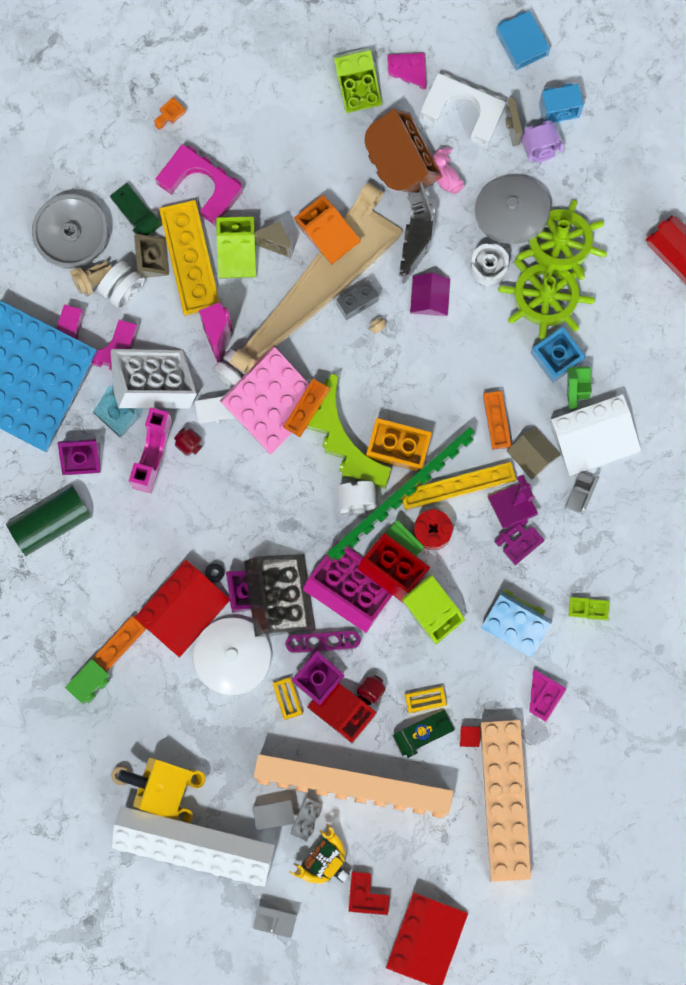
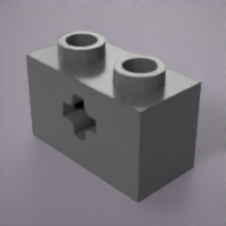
[336,280,379,320]

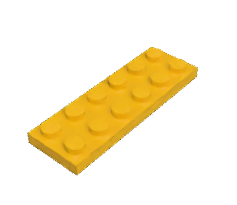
[159,200,219,316]

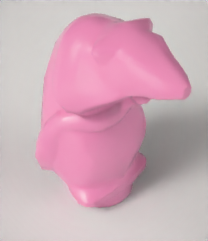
[432,147,465,195]

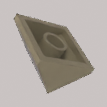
[254,221,292,258]
[134,234,169,278]
[507,427,560,480]

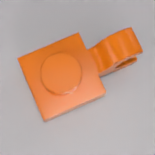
[154,97,186,130]

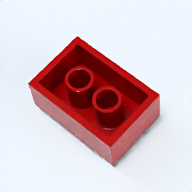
[358,533,431,604]

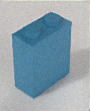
[496,11,550,70]

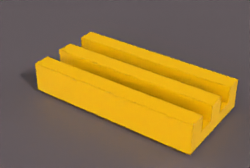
[272,677,303,720]
[405,686,447,714]

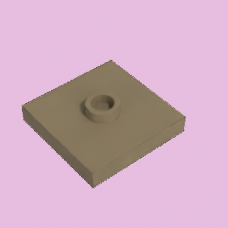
[505,98,523,146]

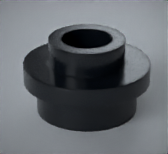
[205,563,224,583]

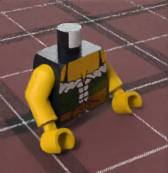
[289,824,350,884]

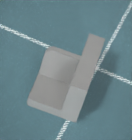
[565,472,599,515]
[252,800,295,830]
[253,905,297,938]

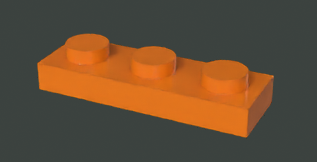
[283,379,330,438]
[483,391,511,450]
[92,616,146,672]

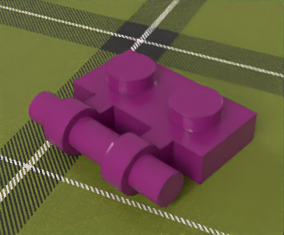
[494,520,545,566]

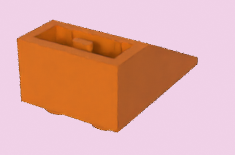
[294,195,361,265]

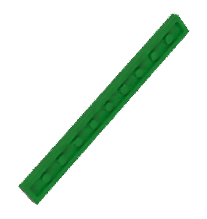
[327,427,475,562]

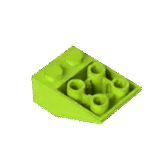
[332,48,382,113]
[216,217,256,279]
[401,575,465,645]

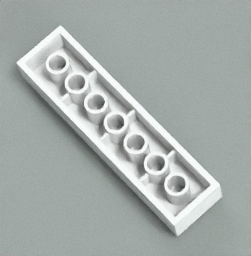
[112,806,275,887]

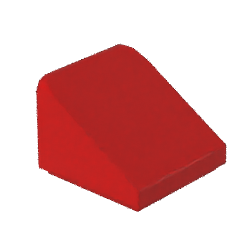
[460,726,481,747]

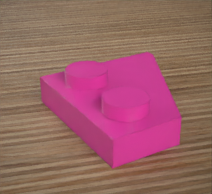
[387,53,426,90]
[529,669,567,722]

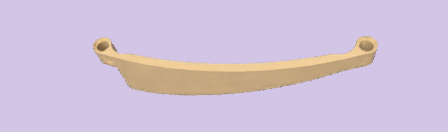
[230,182,403,374]

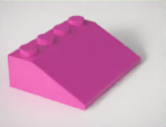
[303,540,393,633]

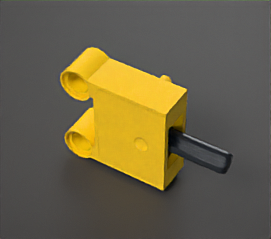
[117,757,206,824]

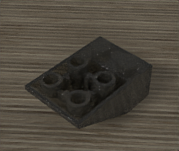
[399,218,433,283]

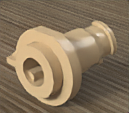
[70,260,112,297]

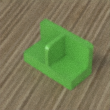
[567,366,592,410]

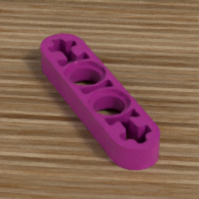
[285,631,361,653]

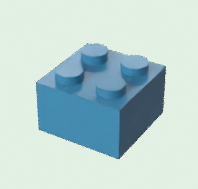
[539,83,584,123]
[531,327,586,383]

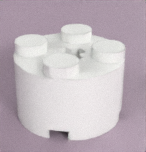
[470,244,509,287]
[337,481,378,516]

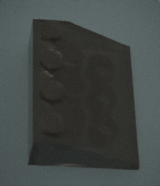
[244,554,316,637]

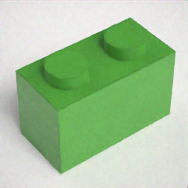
[65,659,111,705]

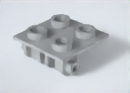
[407,182,435,228]
[290,797,322,841]

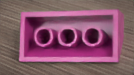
[199,302,233,363]

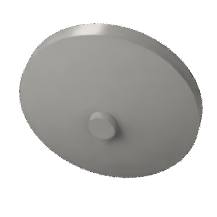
[475,176,550,244]
[32,194,108,269]

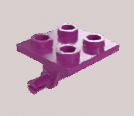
[488,475,538,529]

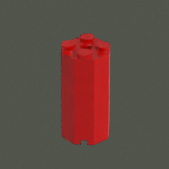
[645,215,686,284]

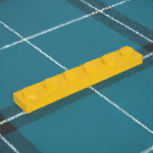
[402,462,516,511]

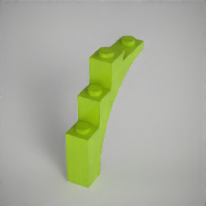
[308,374,391,490]

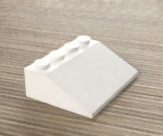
[111,349,197,408]
[549,394,641,477]

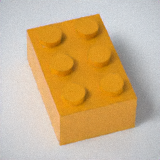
[366,418,432,472]

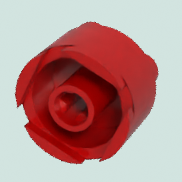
[414,509,453,551]

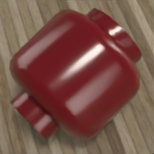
[174,428,202,456]
[357,675,386,705]

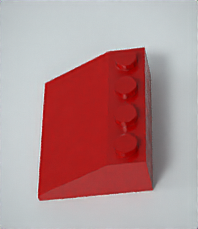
[134,560,230,658]
[385,892,469,985]

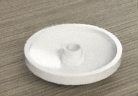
[193,618,271,696]

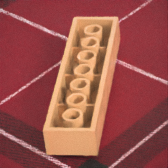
[480,720,531,882]

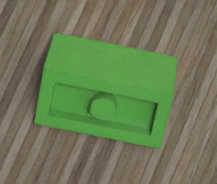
[385,520,424,557]

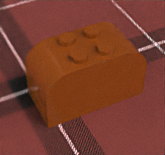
[364,108,443,193]

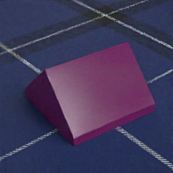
[410,273,450,316]
[58,439,101,475]
[226,571,262,613]
[291,650,345,705]

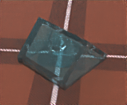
[93,386,140,437]

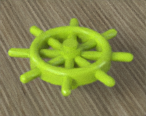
[516,200,607,280]
[498,250,595,340]

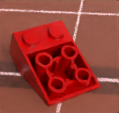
[307,683,377,744]

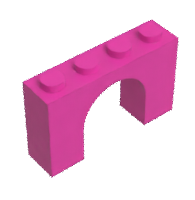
[155,144,243,226]
[56,304,138,371]
[129,407,173,494]

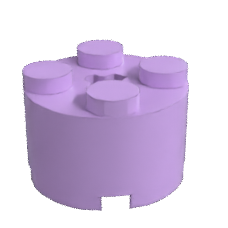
[521,121,564,163]

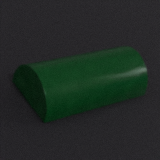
[6,484,92,557]

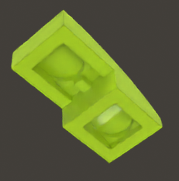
[568,597,610,621]

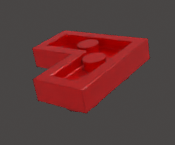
[348,872,389,915]

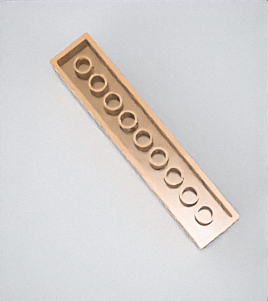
[253,754,453,818]

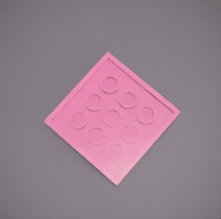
[220,346,309,454]

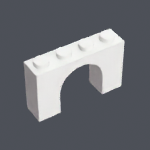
[420,73,506,147]

